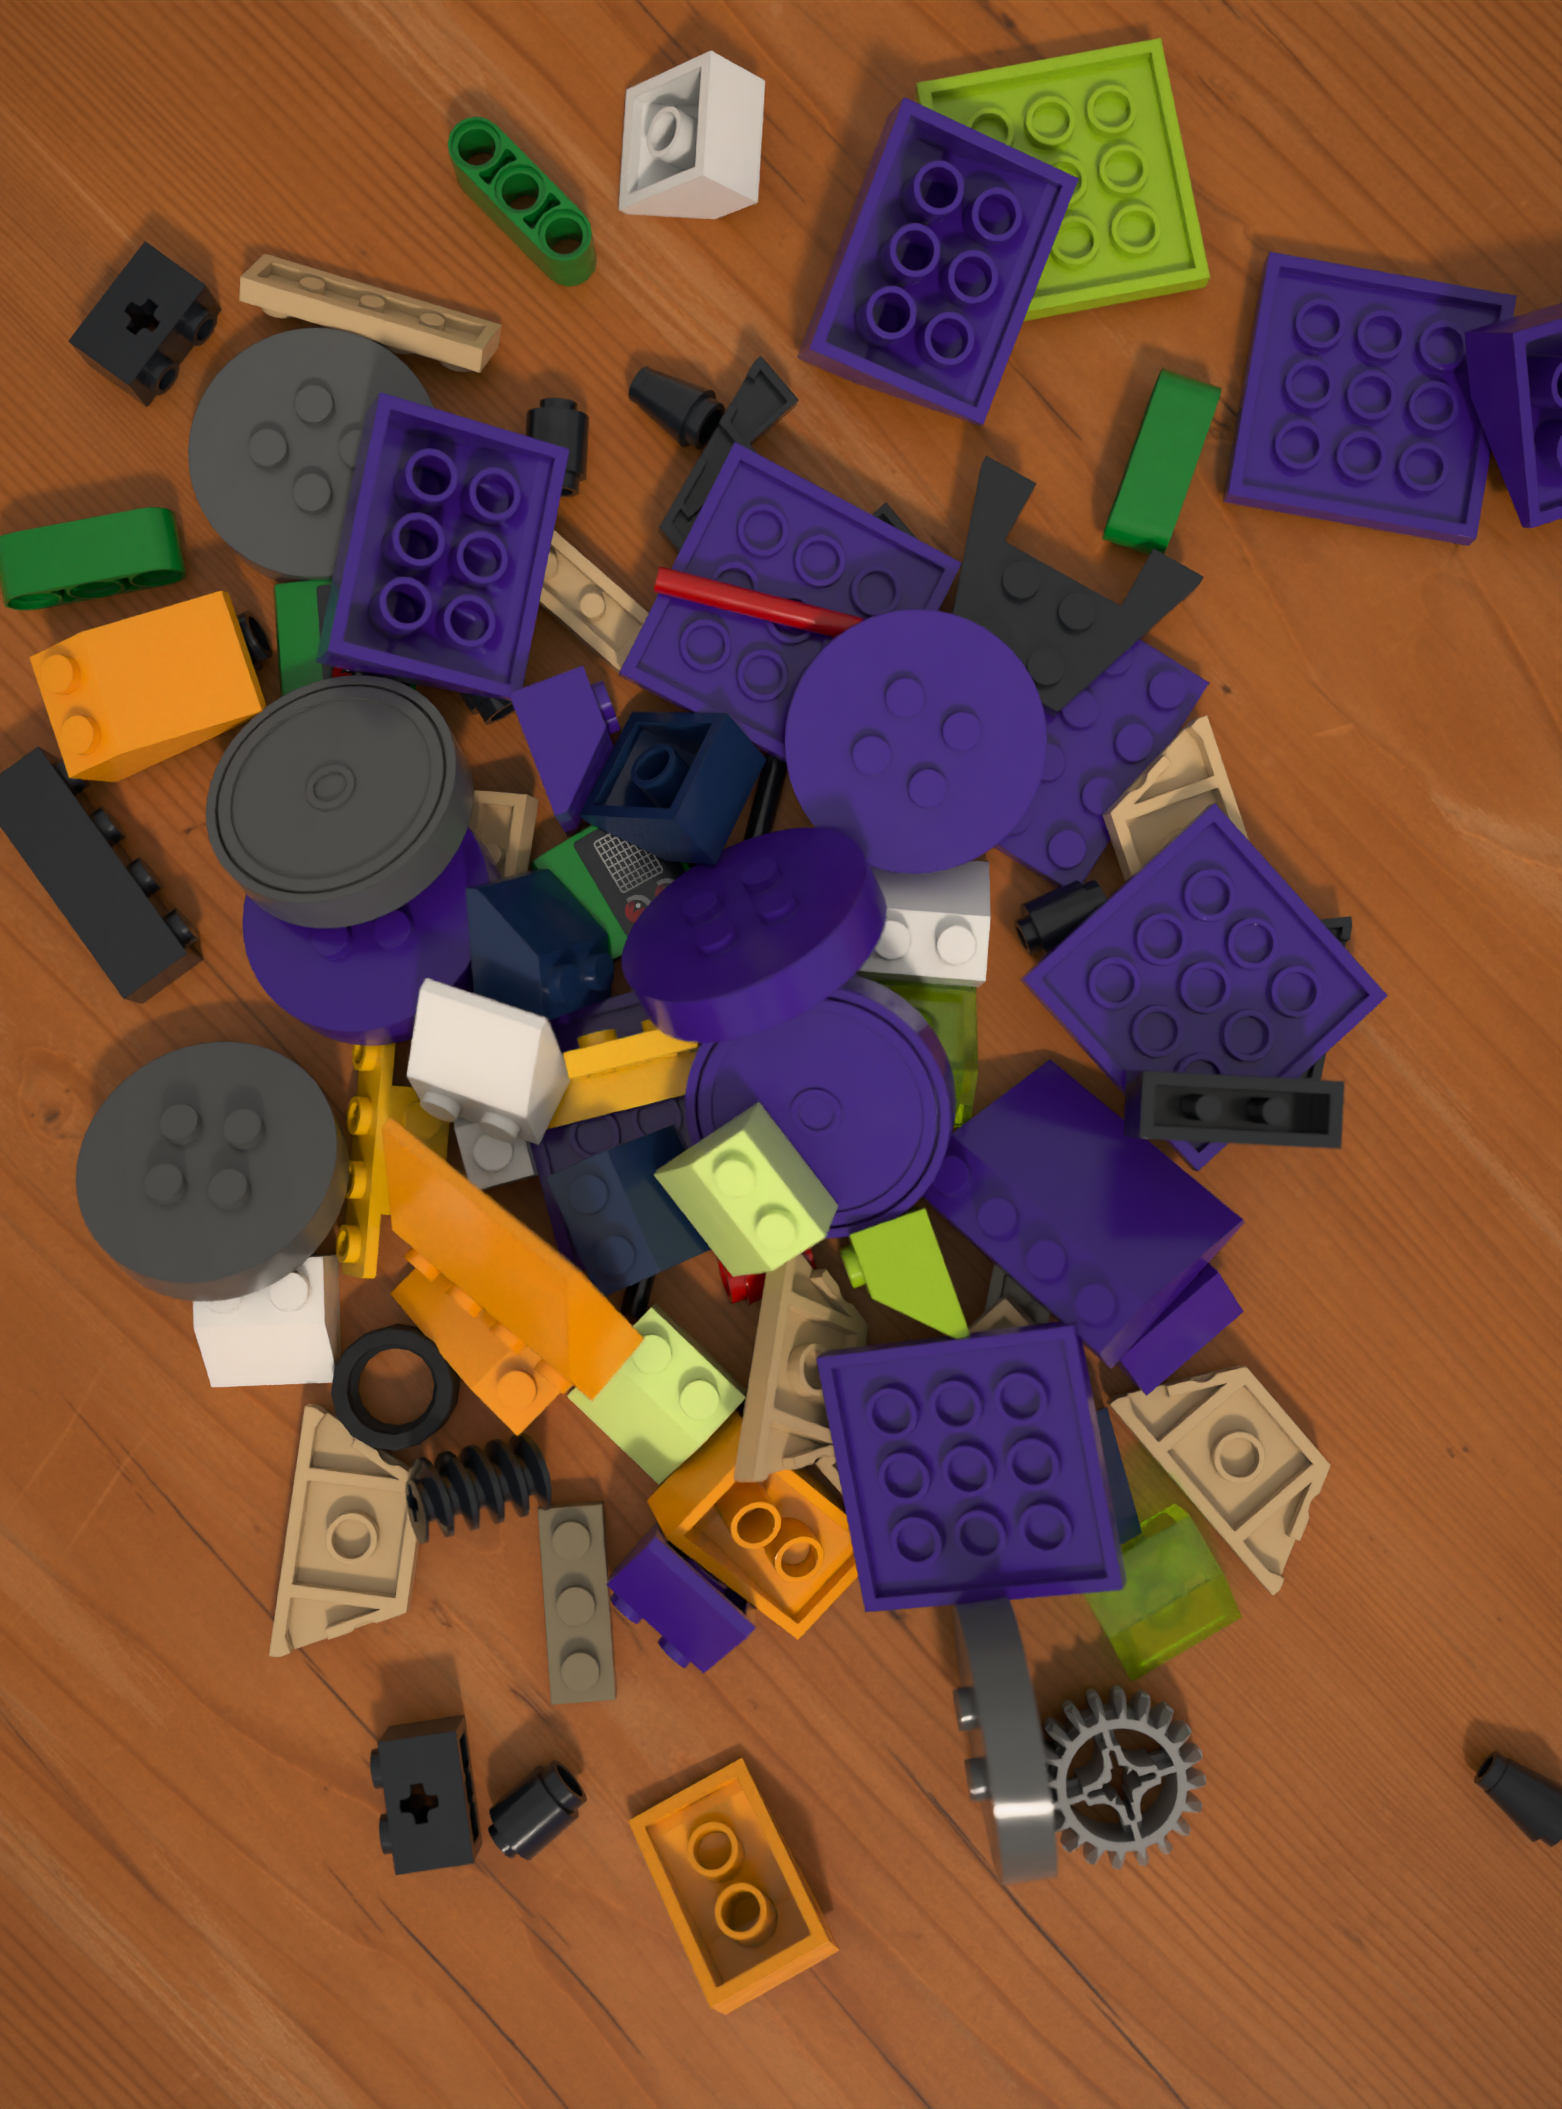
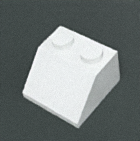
[619,50,765,219]
[854,860,991,988]
[407,978,571,1145]
[193,1254,341,1387]

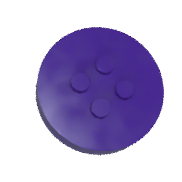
[784,609,1047,874]
[242,827,501,1046]
[622,828,887,1043]
[685,975,956,1238]

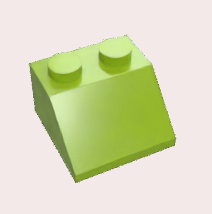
[839,1206,970,1339]

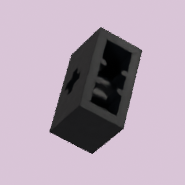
[68,241,221,407]
[370,1715,483,1875]

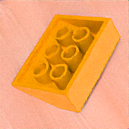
[382,1118,644,1401]

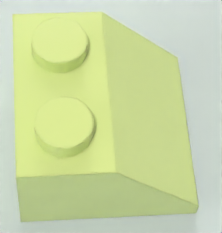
[654,1102,838,1277]
[567,1303,747,1484]

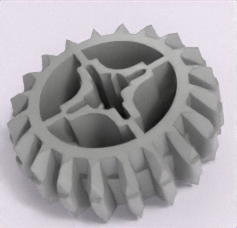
[1042,1685,1206,1870]

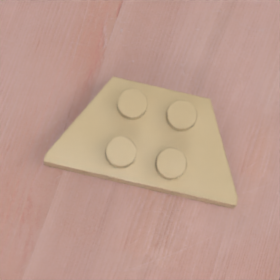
[1103,715,1249,882]
[733,1253,868,1482]
[1106,1364,1331,1596]
[269,1404,419,1657]

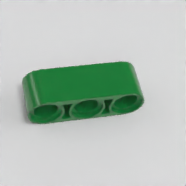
[447,116,597,287]
[1102,368,1222,555]
[0,507,186,611]

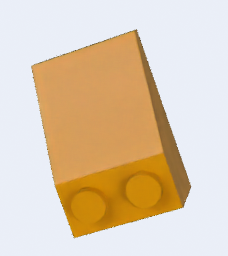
[29,590,267,783]
[390,1268,561,1436]
[647,1408,858,1640]
[628,1758,840,2015]

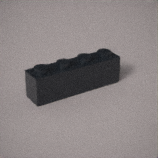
[0,747,204,1004]

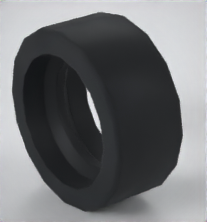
[331,1324,460,1451]

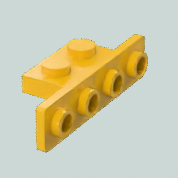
[546,1019,702,1130]
[336,1043,450,1279]

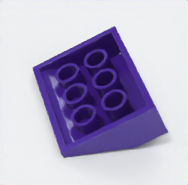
[797,97,1079,426]
[1464,303,1562,529]
[316,392,570,701]
[921,1059,1245,1369]

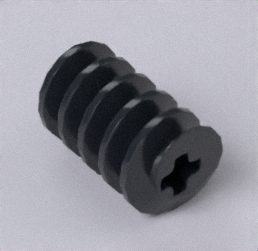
[405,1432,552,1544]

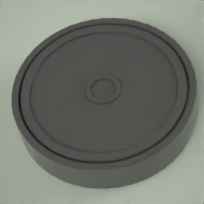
[188,328,434,583]
[206,675,474,928]
[76,1042,349,1302]
[953,1597,1058,1886]

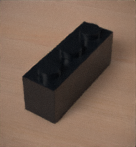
[1123,1070,1345,1149]

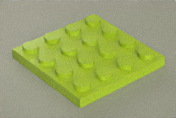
[915,38,1210,321]

